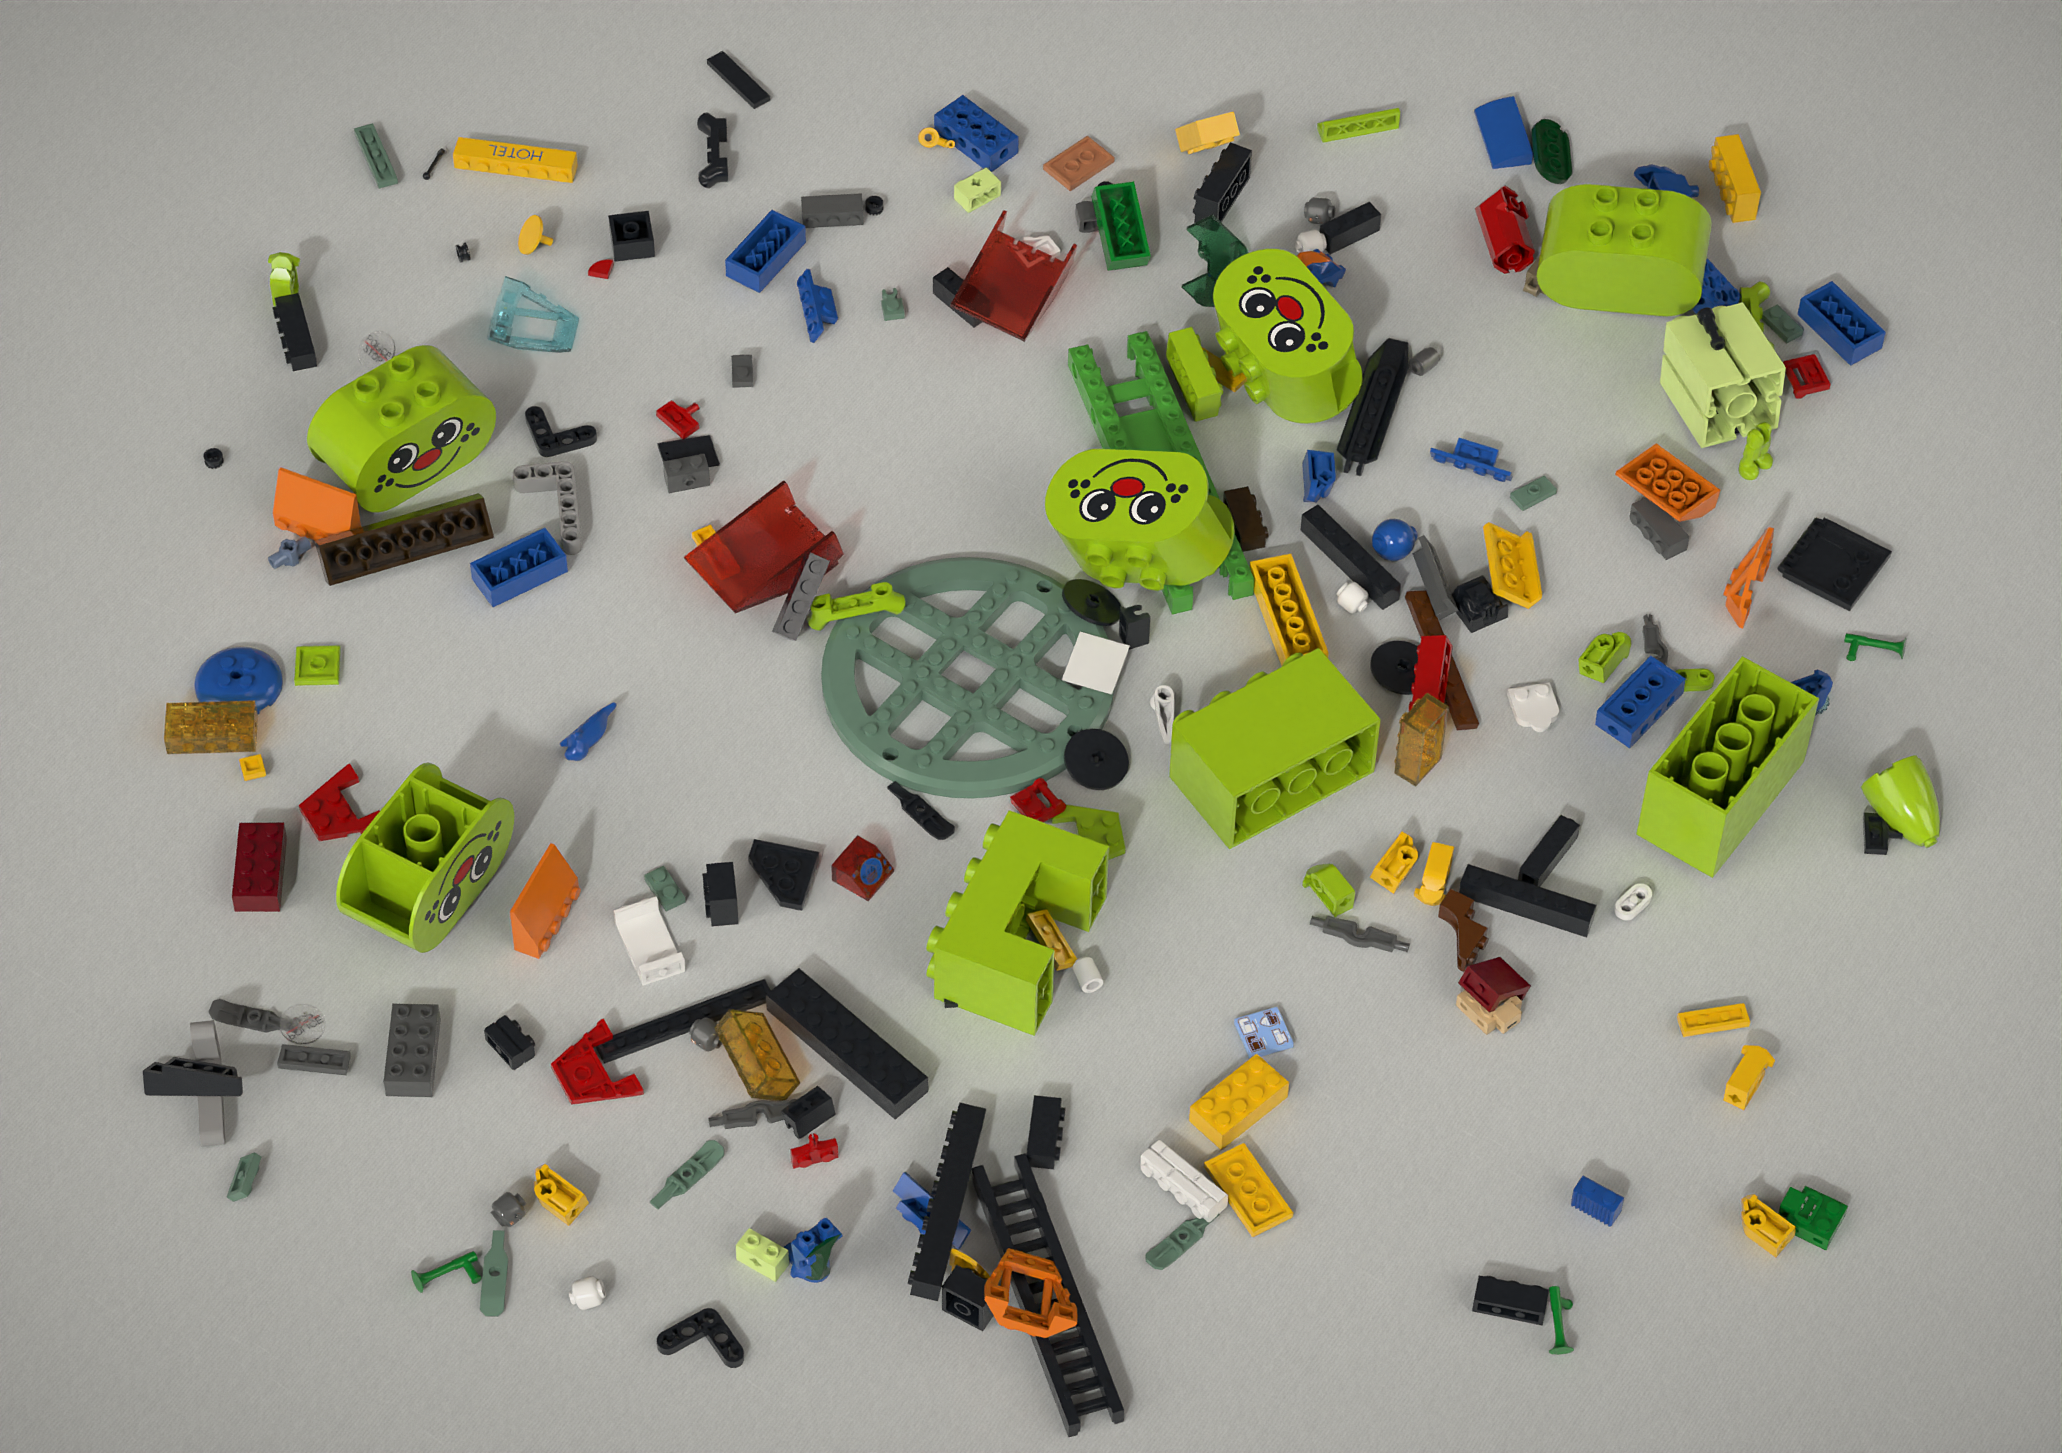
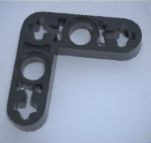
[525,406,597,457]
[656,1308,744,1368]

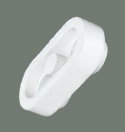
[1615,884,1652,920]

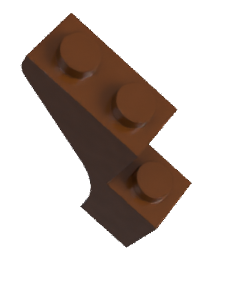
[1438,889,1489,972]

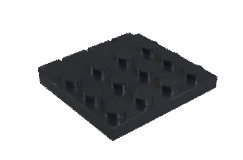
[1777,517,1892,611]

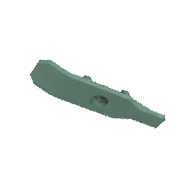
[650,1140,724,1210]
[1145,1213,1220,1270]
[480,1230,508,1317]

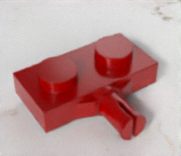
[656,400,700,439]
[790,1133,838,1169]

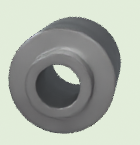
[1409,347,1440,376]

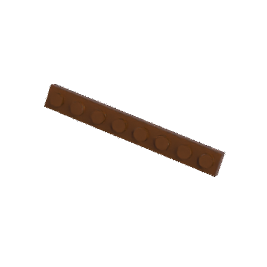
[1405,590,1479,730]

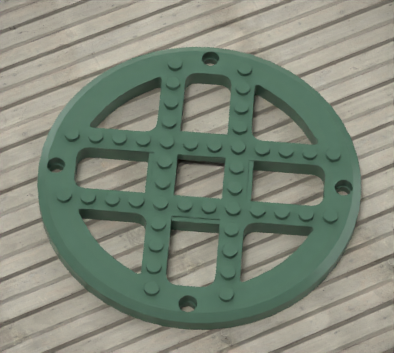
[821,557,1115,799]

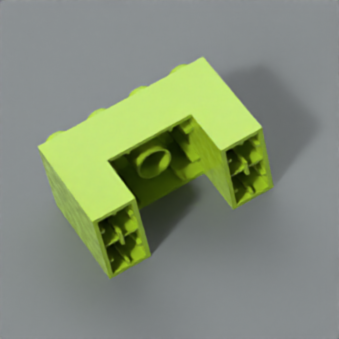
[926,810,1109,1036]

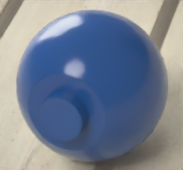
[1372,518,1418,561]

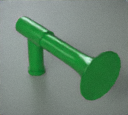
[1844,633,1907,661]
[411,1251,482,1293]
[1549,1286,1574,1355]

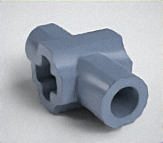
[268,536,312,569]

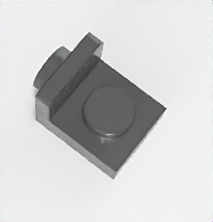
[731,354,753,388]

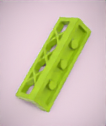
[1317,108,1400,143]

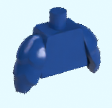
[1634,164,1699,198]

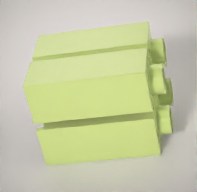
[1660,302,1786,448]

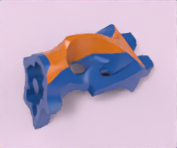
[1297,249,1346,288]

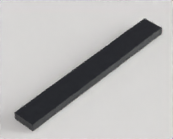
[596,979,771,1064]

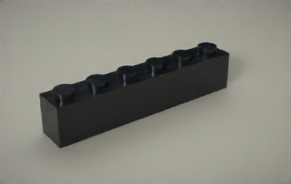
[1300,505,1401,610]
[1459,864,1596,938]

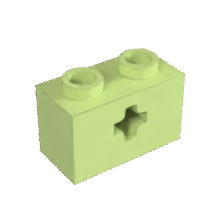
[954,168,1001,213]
[736,1228,789,1282]

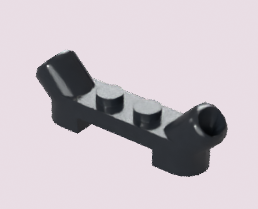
[697,112,728,189]

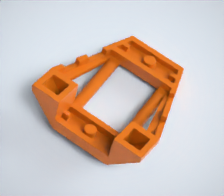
[1723,527,1774,629]
[984,1248,1077,1338]

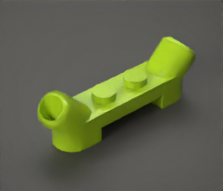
[1739,281,1774,349]
[807,582,906,631]

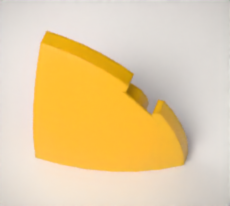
[949,1248,990,1279]

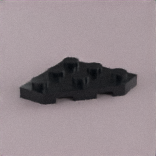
[748,839,819,911]

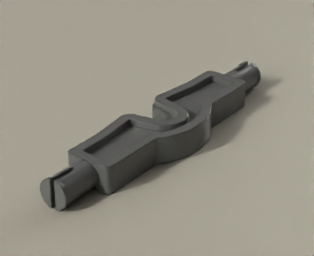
[1642,614,1668,665]
[1310,915,1410,952]
[708,1099,796,1129]

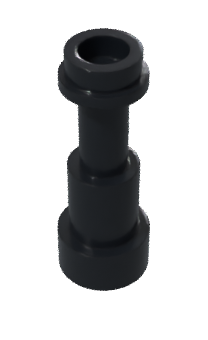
[1697,307,1725,350]

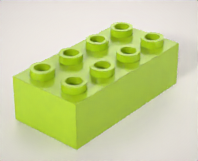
[1166,327,1223,422]

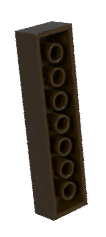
[314,493,494,586]

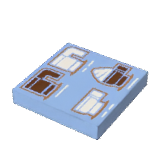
[1234,1007,1294,1058]

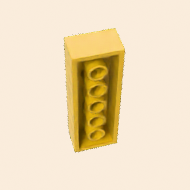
[1249,554,1329,666]

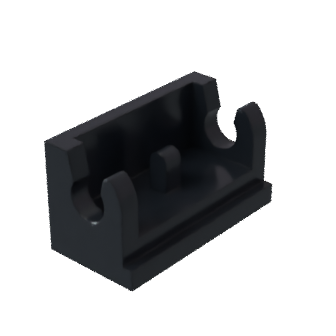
[1119,605,1150,650]
[781,1086,836,1139]

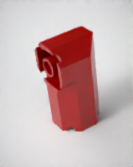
[1475,185,1535,274]

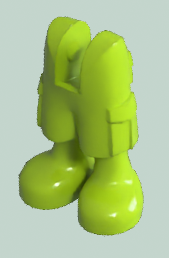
[1738,422,1773,480]

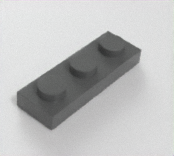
[277,1044,351,1076]

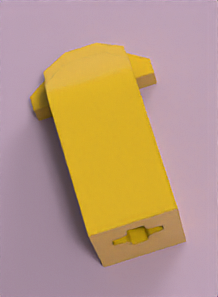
[1370,831,1418,894]
[1414,842,1454,906]
[1723,1045,1775,1110]
[534,1164,589,1226]
[1741,1194,1795,1258]

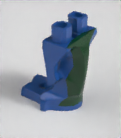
[784,1218,843,1283]

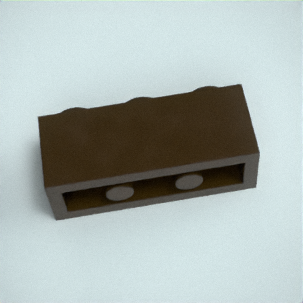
[1223,486,1269,552]

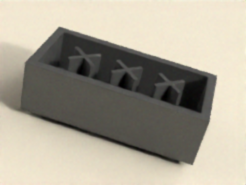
[383,1003,441,1097]

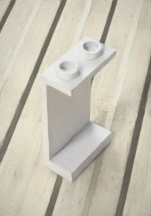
[614,897,685,986]

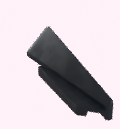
[143,1057,243,1096]

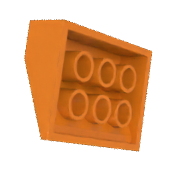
[1615,443,1720,522]
[273,467,361,540]
[510,843,581,959]

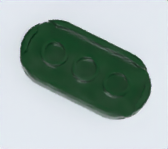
[1531,119,1572,184]

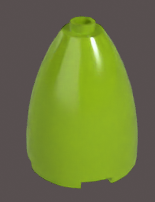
[1861,755,1940,848]

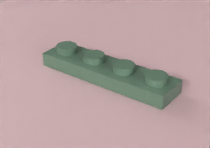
[354,123,398,189]

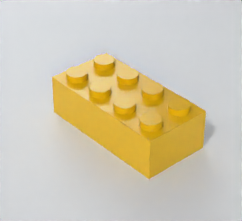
[1175,111,1240,154]
[1709,134,1761,223]
[1189,1053,1289,1150]

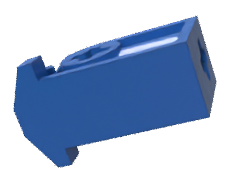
[1302,450,1336,502]
[1790,669,1833,711]

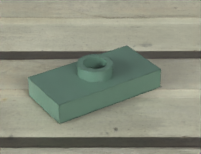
[1510,476,1557,511]

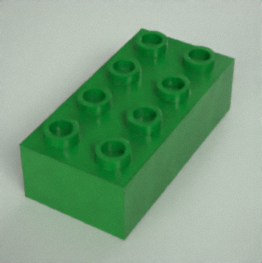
[1091,181,1151,271]

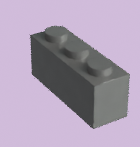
[801,193,864,228]
[1629,497,1689,560]

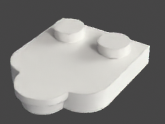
[1507,682,1559,732]

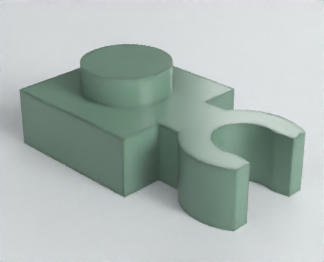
[881,288,905,321]

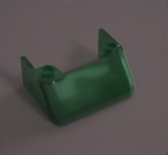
[1181,214,1248,307]

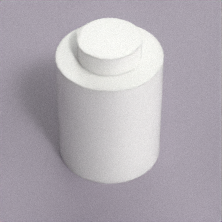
[1072,957,1103,993]

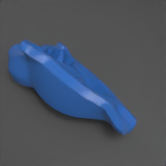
[560,702,617,761]

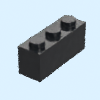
[1319,201,1381,255]
[933,267,989,328]
[1026,1095,1066,1169]
[1472,1275,1549,1326]

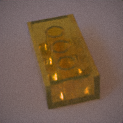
[1394,693,1449,787]
[714,1010,800,1101]

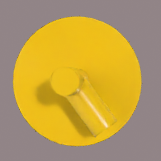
[518,215,553,255]

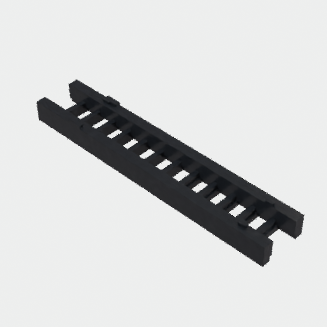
[972,1153,1124,1438]

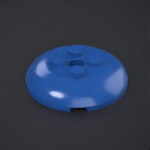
[194,647,283,719]

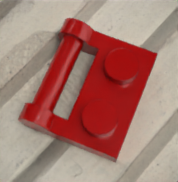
[1783,354,1831,399]
[1010,778,1066,823]

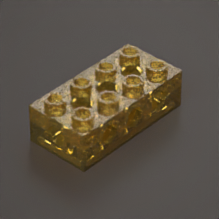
[164,701,258,754]

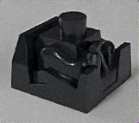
[1452,575,1508,633]

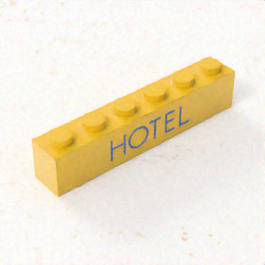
[453,137,578,183]

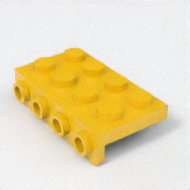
[1483,522,1542,609]

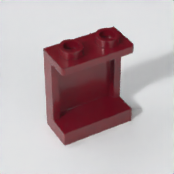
[1458,957,1531,1012]

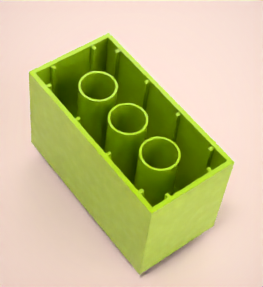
[1169,648,1381,849]
[1636,656,1819,878]

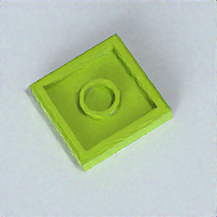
[294,645,341,686]

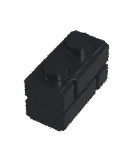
[484,1015,535,1070]

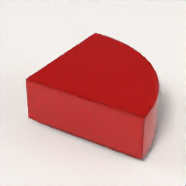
[588,259,614,279]

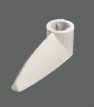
[1150,685,1174,744]

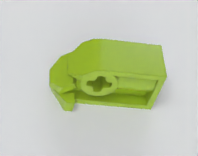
[268,252,300,306]
[1578,632,1631,683]
[1302,863,1355,917]

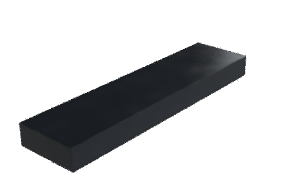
[707,51,770,109]

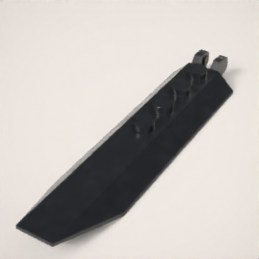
[1336,338,1409,476]

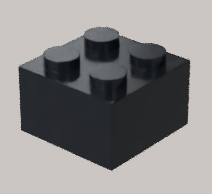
[608,211,655,262]
[702,862,739,927]
[942,1265,994,1332]

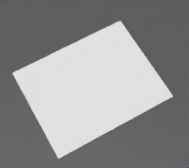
[1062,632,1130,694]

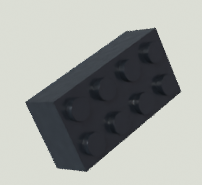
[1193,142,1252,231]

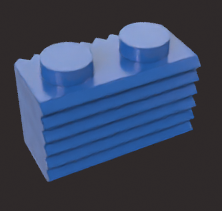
[1571,1175,1624,1227]

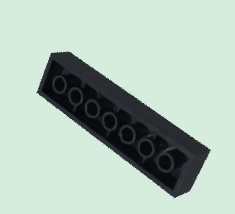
[766,968,928,1120]

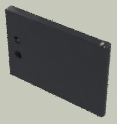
[657,435,720,467]

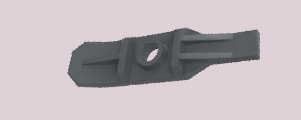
[208,999,300,1034]

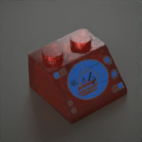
[831,835,894,902]

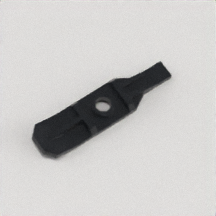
[887,781,955,840]

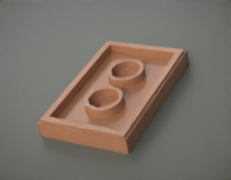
[1043,136,1115,191]

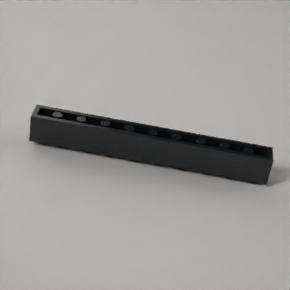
[908,1102,986,1301]

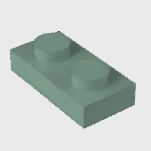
[1762,304,1803,344]
[644,866,686,912]
[227,1152,262,1202]

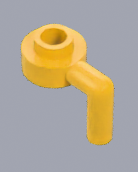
[918,127,955,148]

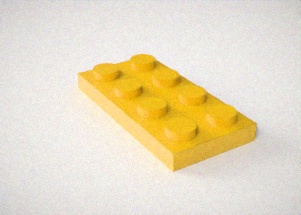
[1204,1143,1293,1237]

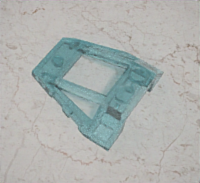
[487,276,579,353]

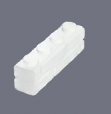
[1141,1140,1228,1222]

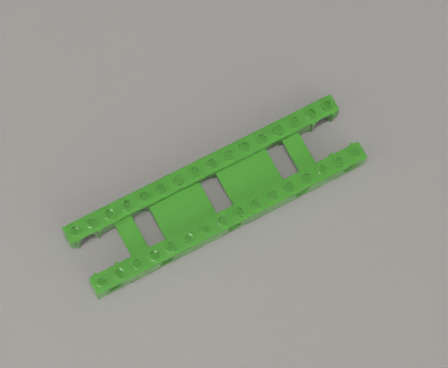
[1068,331,1255,615]

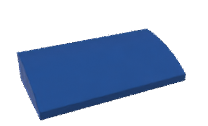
[1474,96,1533,169]

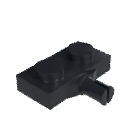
[1863,812,1903,855]

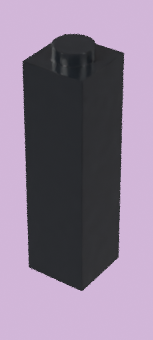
[1518,815,1580,887]

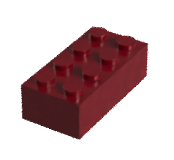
[232,822,287,912]

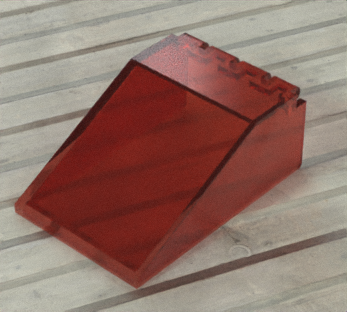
[950,210,1077,342]
[684,481,844,614]

